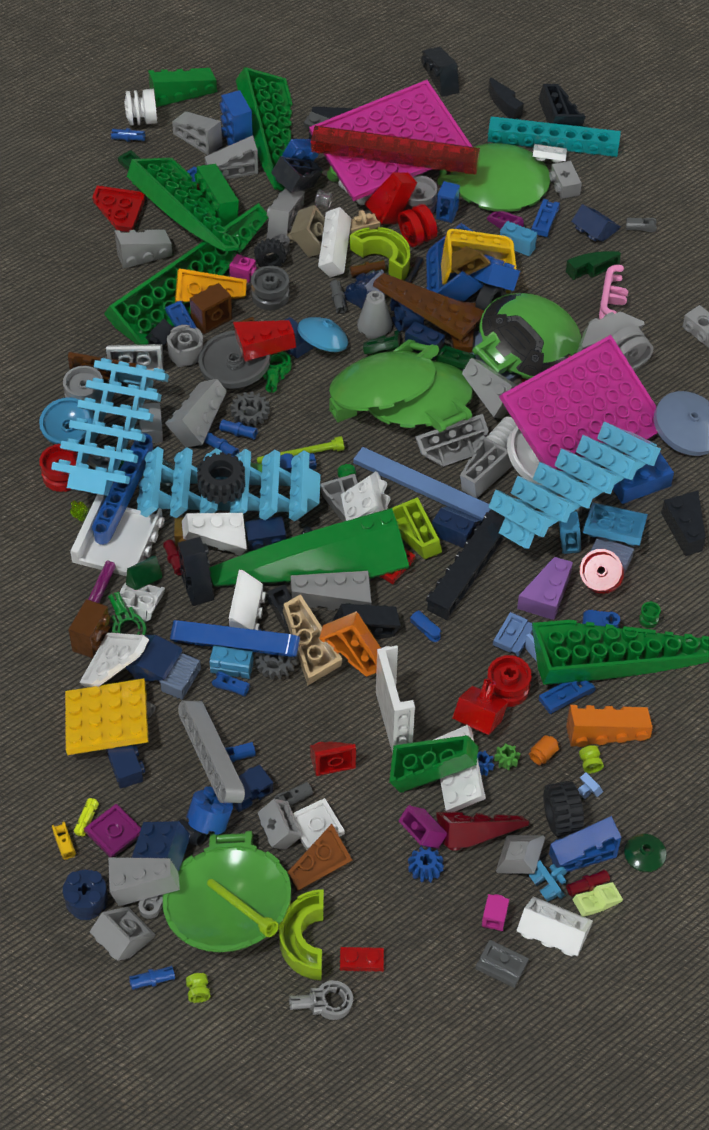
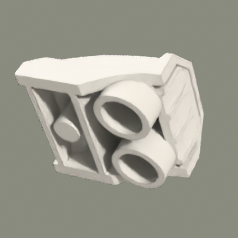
[116,582,165,624]

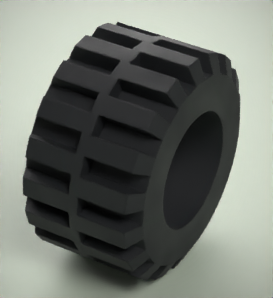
[197,452,246,504]
[543,780,584,837]

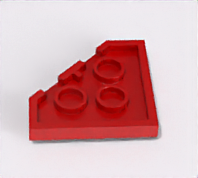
[92,185,146,232]

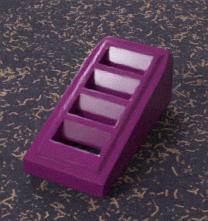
[487,211,524,229]

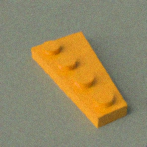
[175,268,247,303]

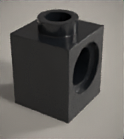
[145,319,173,346]

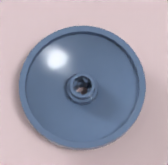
[654,391,709,456]

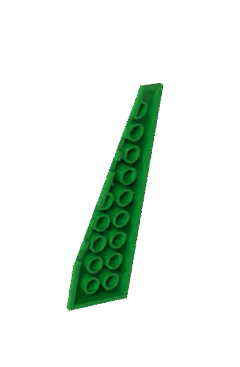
[236,67,292,191]
[127,158,239,251]
[532,620,709,685]

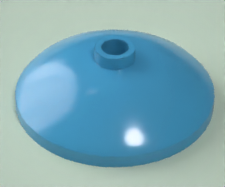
[297,317,348,352]
[39,397,94,444]

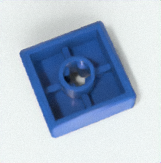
[282,139,320,161]

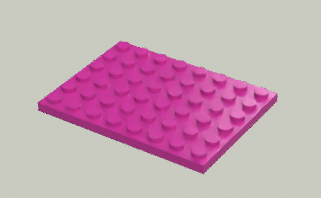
[309,80,473,201]
[499,335,658,472]

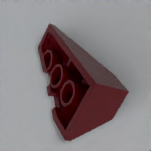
[436,812,529,850]

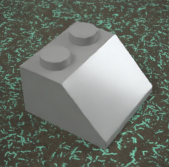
[90,907,156,961]

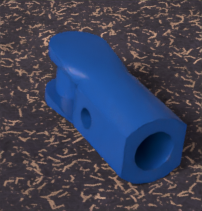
[410,610,441,642]
[212,671,250,697]
[225,742,256,762]

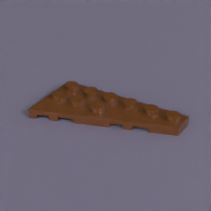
[373,273,484,340]

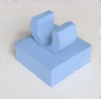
[578,772,603,799]

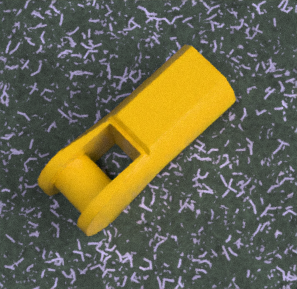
[52,821,76,860]

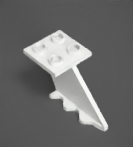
[341,471,391,521]

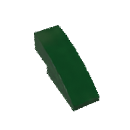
[566,251,621,280]

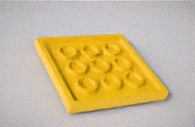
[65,678,149,755]

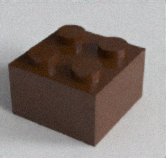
[190,283,232,335]
[68,599,112,658]

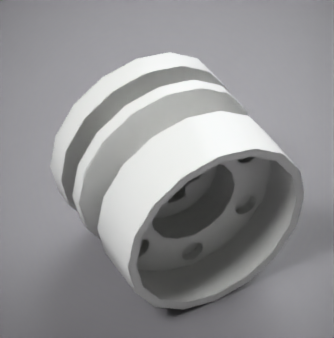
[124,89,157,126]

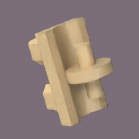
[350,210,380,234]

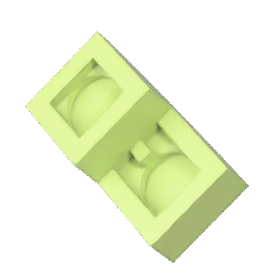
[572,882,623,917]

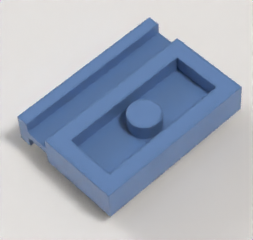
[493,612,534,656]

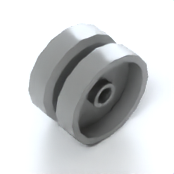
[404,175,438,213]
[612,326,653,370]
[63,366,103,404]

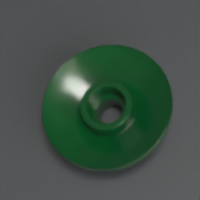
[624,834,666,872]

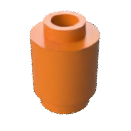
[529,735,559,765]

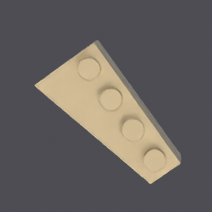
[283,594,342,685]

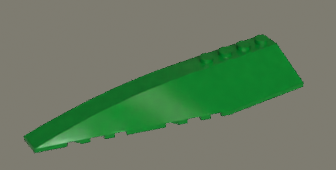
[104,203,269,345]

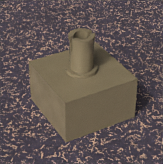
[287,205,325,257]

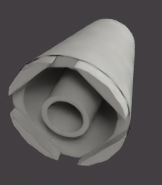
[357,291,392,339]

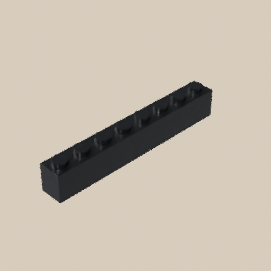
[426,509,505,620]

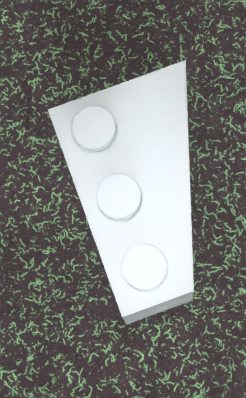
[182,513,247,556]

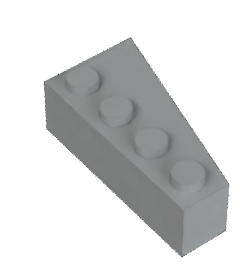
[165,379,227,448]
[291,571,371,611]

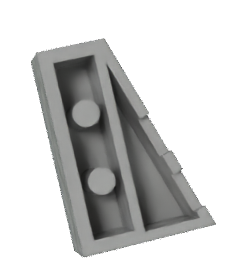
[172,111,222,155]
[205,136,258,179]
[267,188,305,239]
[115,230,173,268]
[462,358,517,419]
[460,436,512,498]
[320,474,358,522]
[108,857,180,906]

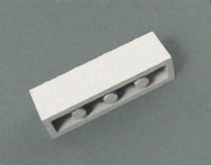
[318,207,351,278]

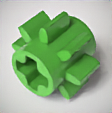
[494,743,520,770]

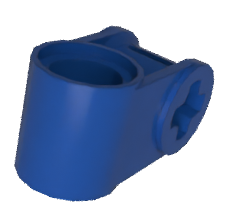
[582,610,620,628]

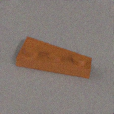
[287,824,352,891]

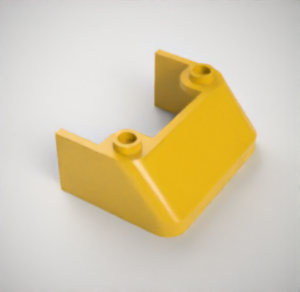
[441,229,516,294]

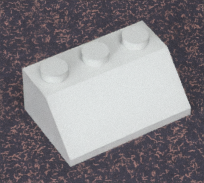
[106,344,163,371]
[229,570,266,630]
[517,897,593,956]

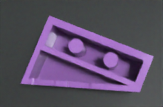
[517,557,573,620]

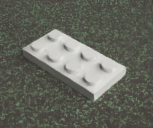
[433,725,486,812]

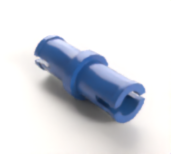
[111,128,145,142]
[220,419,258,439]
[204,433,239,457]
[129,965,175,990]

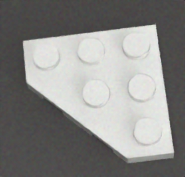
[79,633,149,687]

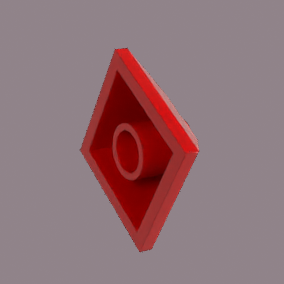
[310,741,356,776]

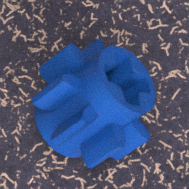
[477,751,494,776]

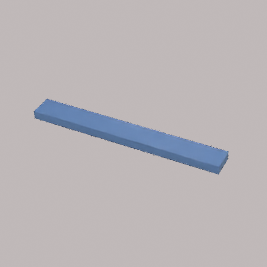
[353,447,491,520]

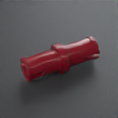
[163,540,181,576]
[566,869,610,897]

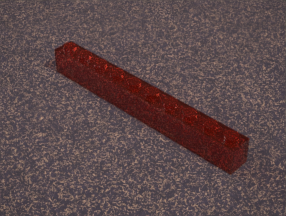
[311,125,480,175]

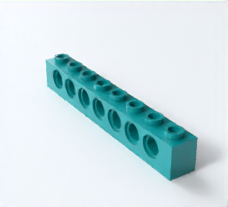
[488,116,621,157]

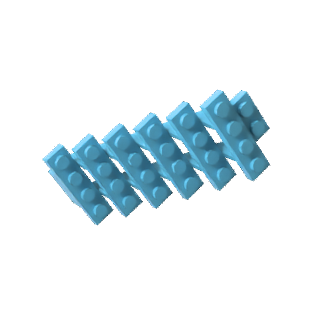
[51,358,169,496]
[489,422,661,549]
[137,447,321,521]

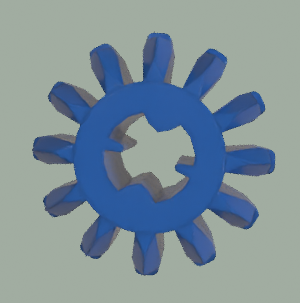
[408,846,444,883]

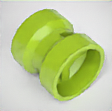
[579,745,604,774]
[186,973,210,1003]

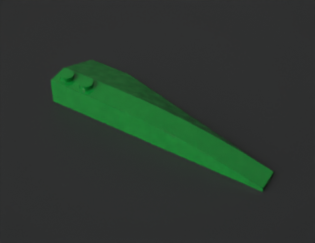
[209,508,409,586]

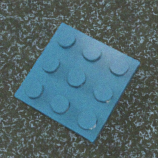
[583,502,648,546]

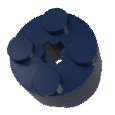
[390,298,424,331]
[63,870,108,920]

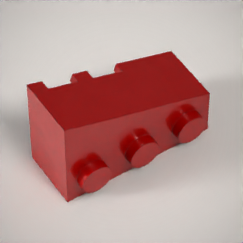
[364,172,417,224]
[233,320,296,361]

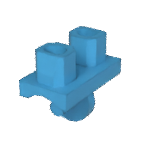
[529,860,567,902]

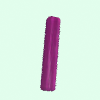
[88,560,116,603]

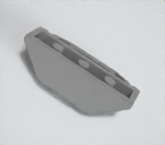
[577,312,645,352]
[415,414,489,467]

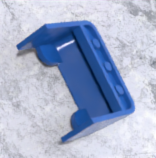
[426,223,483,301]

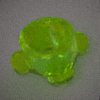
[70,501,88,522]

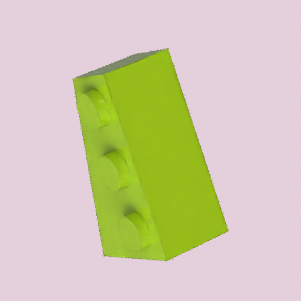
[392,497,442,560]

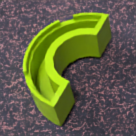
[350,227,410,281]
[279,889,324,980]

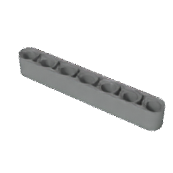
[178,700,245,803]

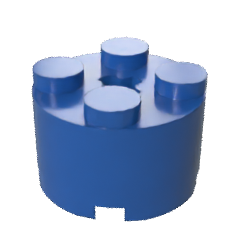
[186,787,233,835]

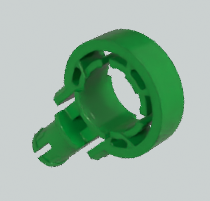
[263,351,292,393]
[108,592,147,635]

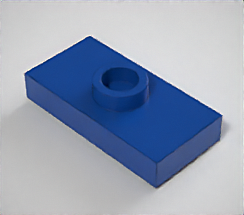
[165,300,197,329]

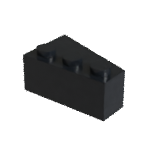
[421,46,459,97]
[539,84,586,127]
[271,156,323,193]
[661,490,706,556]
[178,537,214,606]
[332,603,400,640]

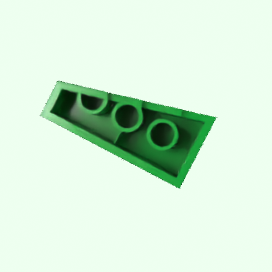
[148,68,217,107]
[194,164,239,227]
[389,735,478,793]

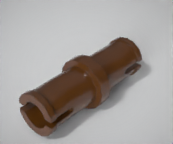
[350,260,386,277]

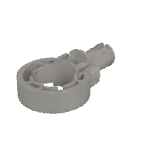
[289,981,353,1020]

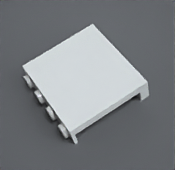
[70,494,165,576]
[376,646,415,754]

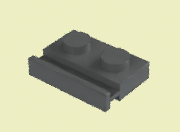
[475,940,529,988]

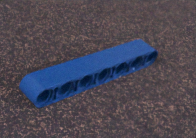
[92,433,154,545]
[170,620,300,657]

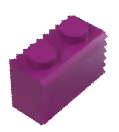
[399,805,447,849]

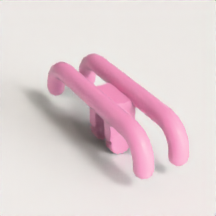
[599,265,628,319]

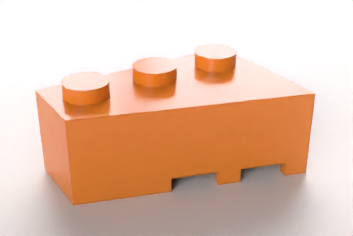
[319,611,381,677]

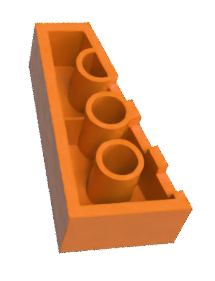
[566,705,653,747]

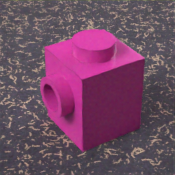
[229,254,257,283]
[482,894,509,931]

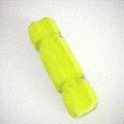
[74,798,99,837]

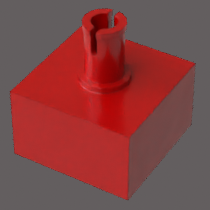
[452,679,508,735]

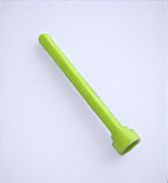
[257,436,345,464]
[207,879,279,937]

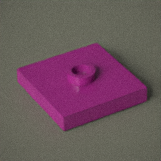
[84,804,141,858]

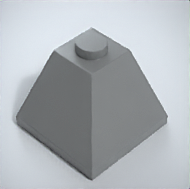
[496,835,545,874]

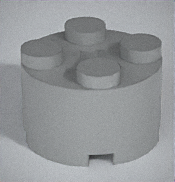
[167,325,203,367]

